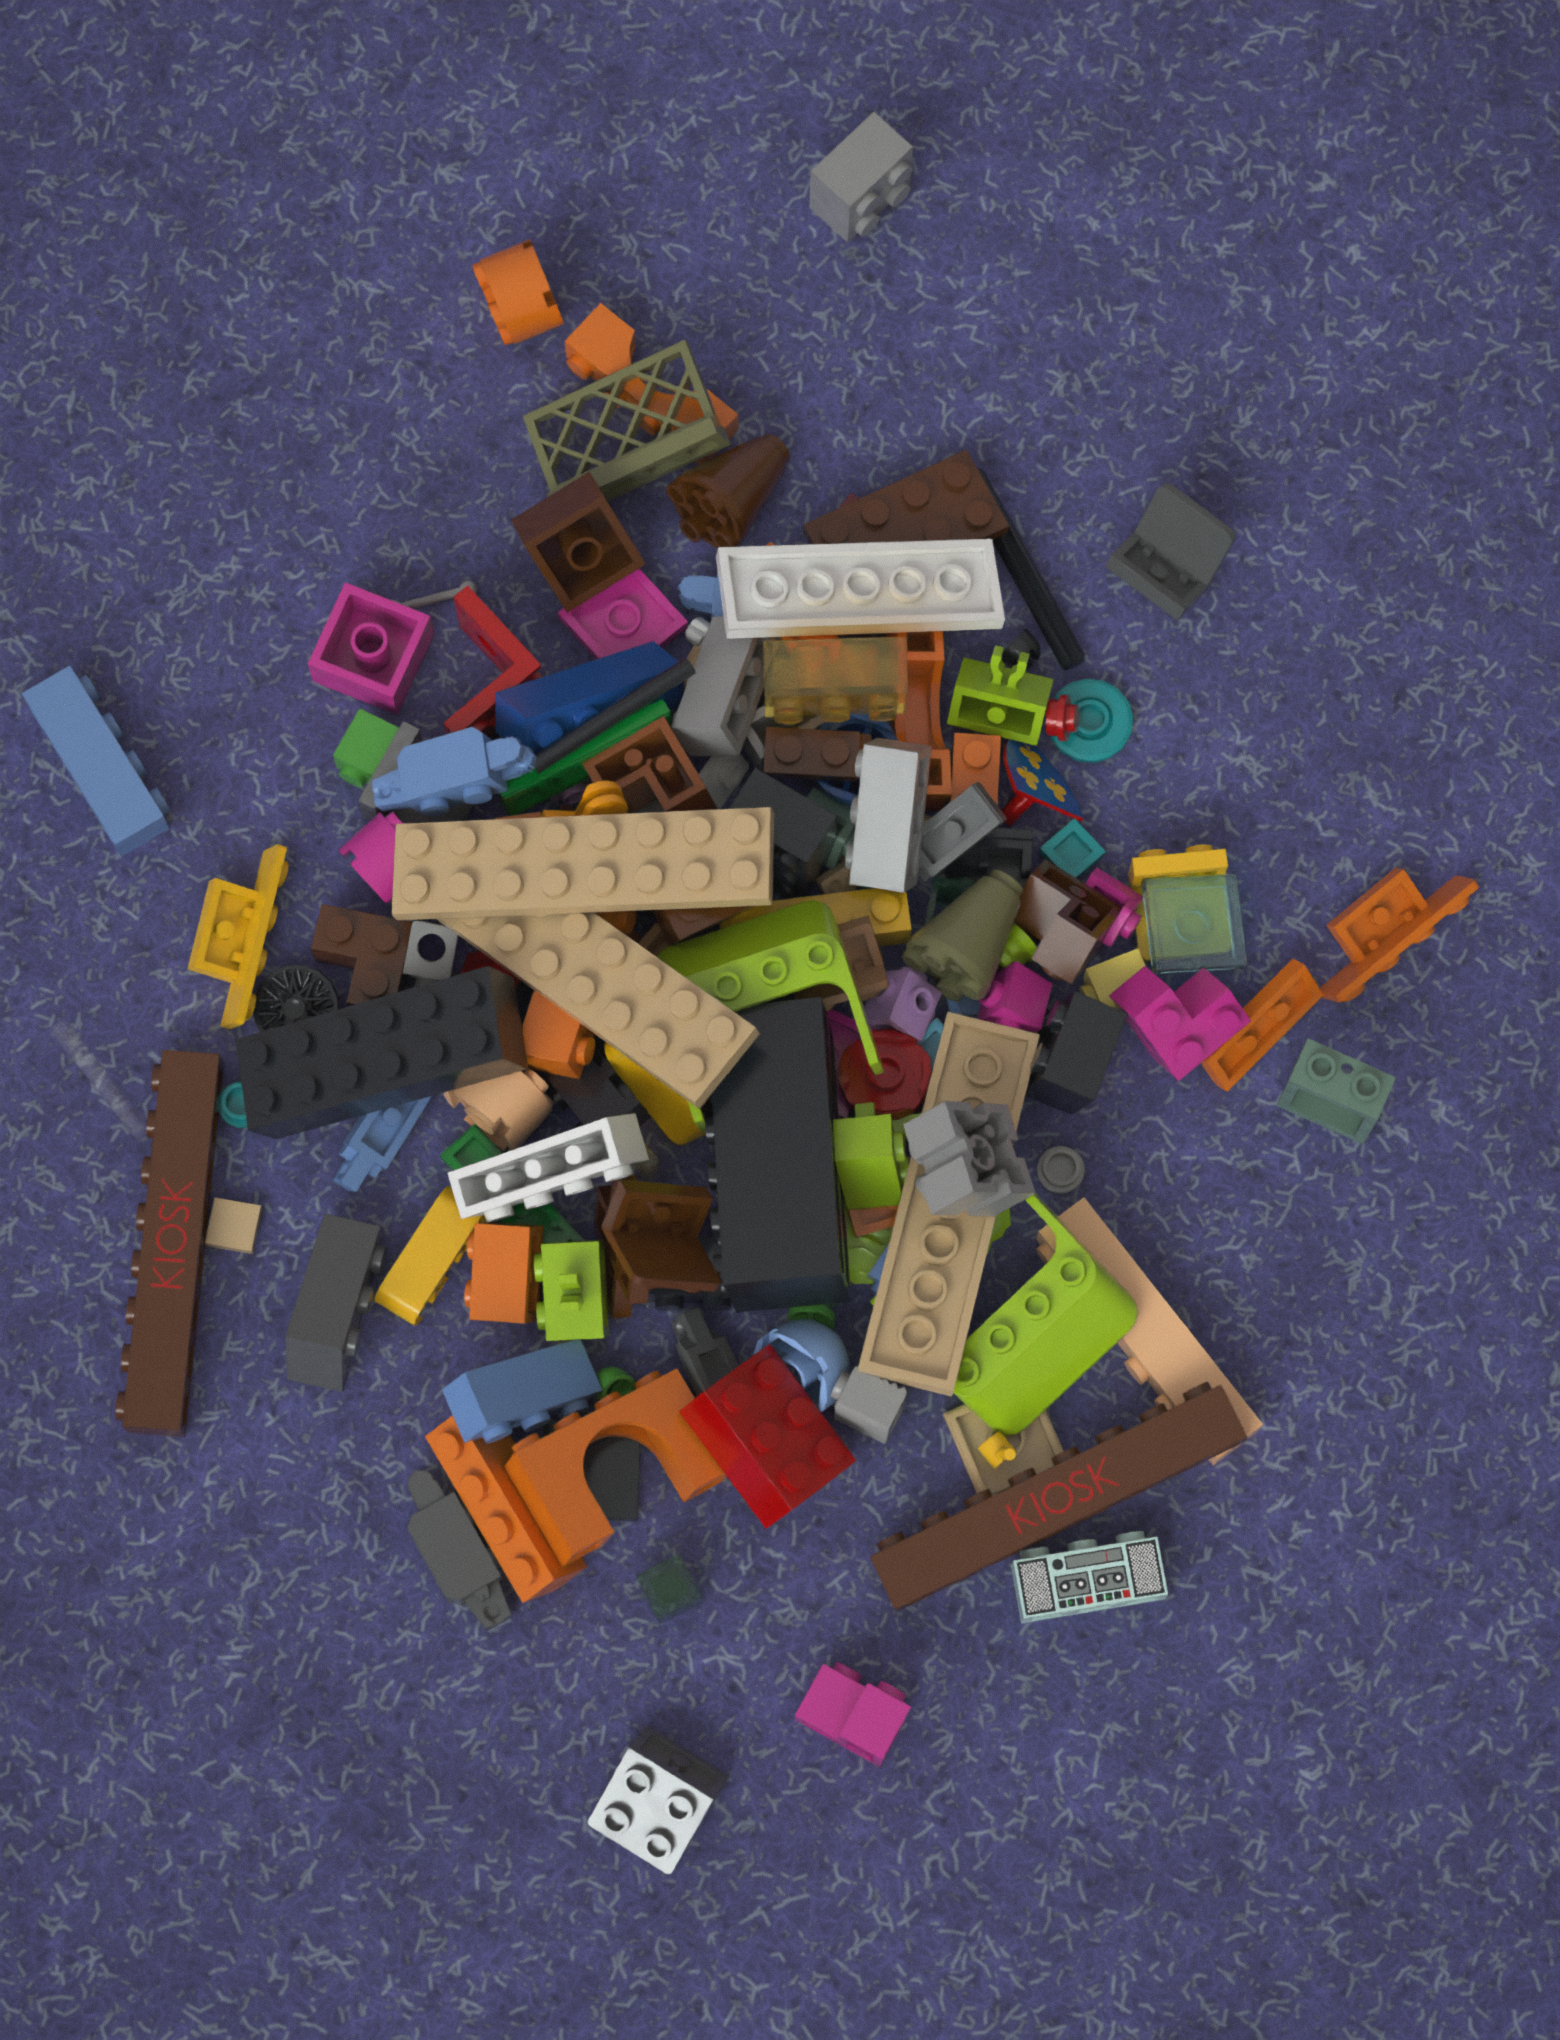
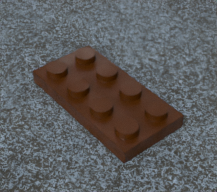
[803,450,1009,544]

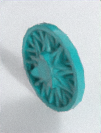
[1050,678,1133,763]

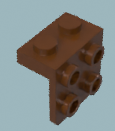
[601,1180,721,1293]

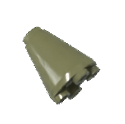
[902,870,1023,1002]

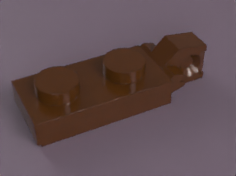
[763,727,871,782]

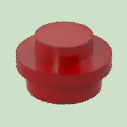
[1046,695,1079,741]

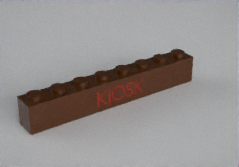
[116,1050,224,1437]
[870,1382,1248,1611]

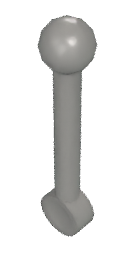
[391,581,477,609]

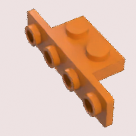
[1320,867,1479,1003]

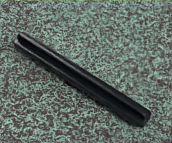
[977,468,1085,670]

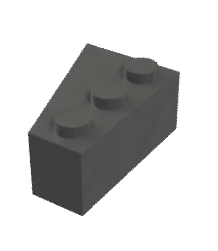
[285,1213,387,1392]

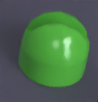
[596,1366,635,1400]

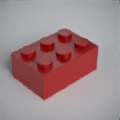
[679,1344,857,1529]

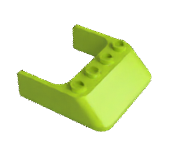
[657,900,884,1132]
[870,1192,1138,1436]

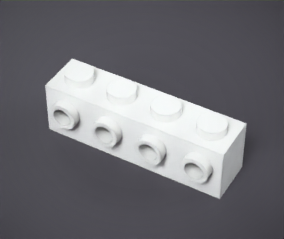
[448,1113,649,1223]

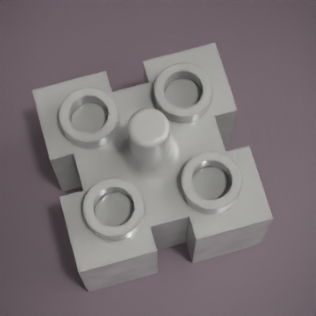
[903,1101,1036,1217]

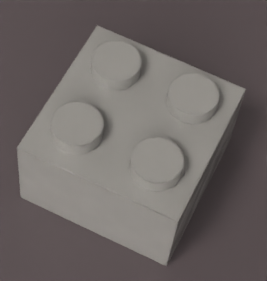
[809,112,913,243]

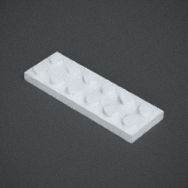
[716,539,1005,639]

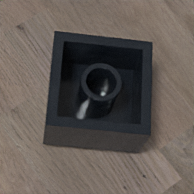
[1025,991,1127,1114]

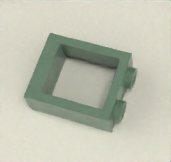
[1276,1038,1397,1144]

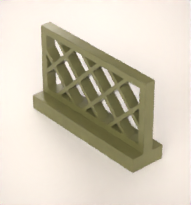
[523,340,731,502]

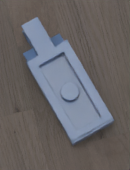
[332,1096,432,1192]

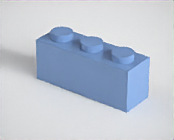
[442,1339,603,1444]

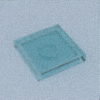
[1141,874,1248,974]

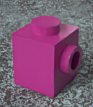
[977,961,1053,1033]

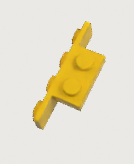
[187,844,289,1029]

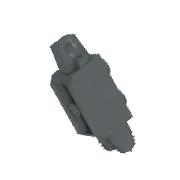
[407,1469,512,1631]

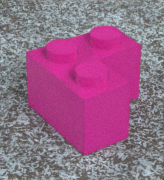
[1109,966,1251,1081]
[794,1662,911,1767]

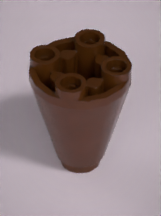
[666,434,790,549]

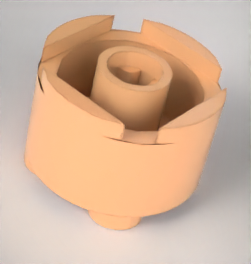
[443,1069,554,1151]

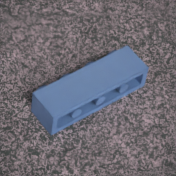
[22,666,170,857]

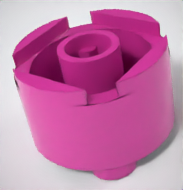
[338,812,404,903]

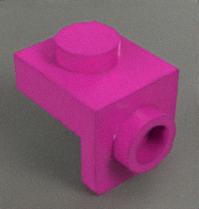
[1085,867,1144,948]

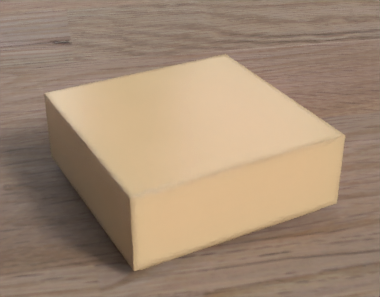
[205,1197,263,1254]

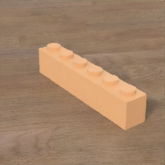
[1036,1197,1263,1466]

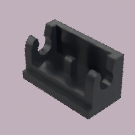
[935,828,1033,888]

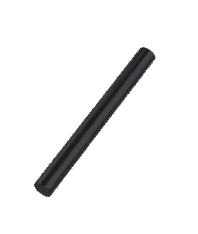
[533,658,696,774]

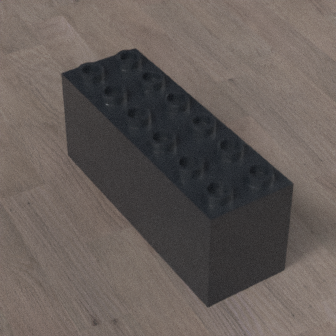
[705,997,852,1313]

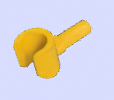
[978,1431,1017,1469]

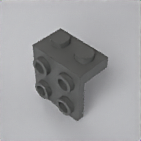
[1105,483,1236,621]

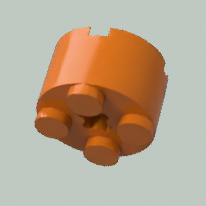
[472,239,564,346]

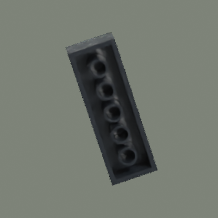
[235,966,528,1139]

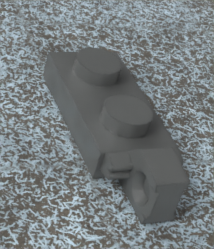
[918,782,1007,881]
[671,1307,739,1396]

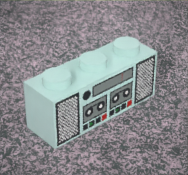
[1011,1531,1168,1623]

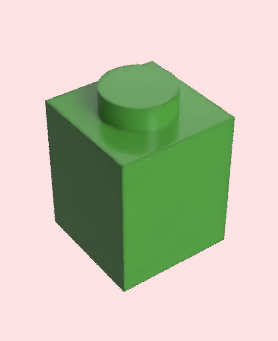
[333,708,399,788]

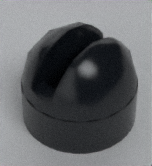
[1002,628,1041,669]

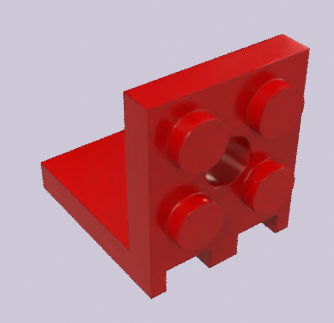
[443,585,543,740]

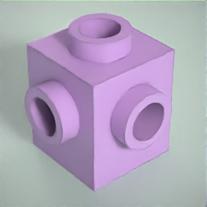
[864,967,942,1042]

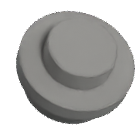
[1037,1146,1085,1194]

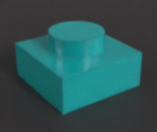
[1039,819,1106,879]

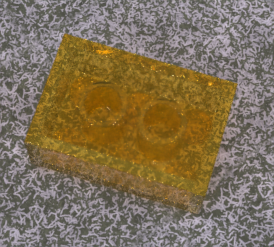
[763,637,908,724]

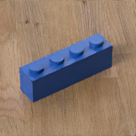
[495,641,684,754]

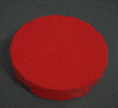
[838,1029,932,1120]

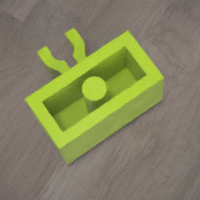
[947,645,1054,746]
[833,1102,910,1210]
[534,1239,609,1341]

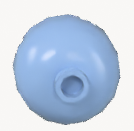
[754,1319,851,1412]

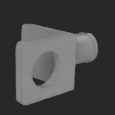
[403,920,459,988]

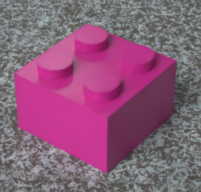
[308,582,434,715]

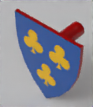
[1001,739,1084,825]

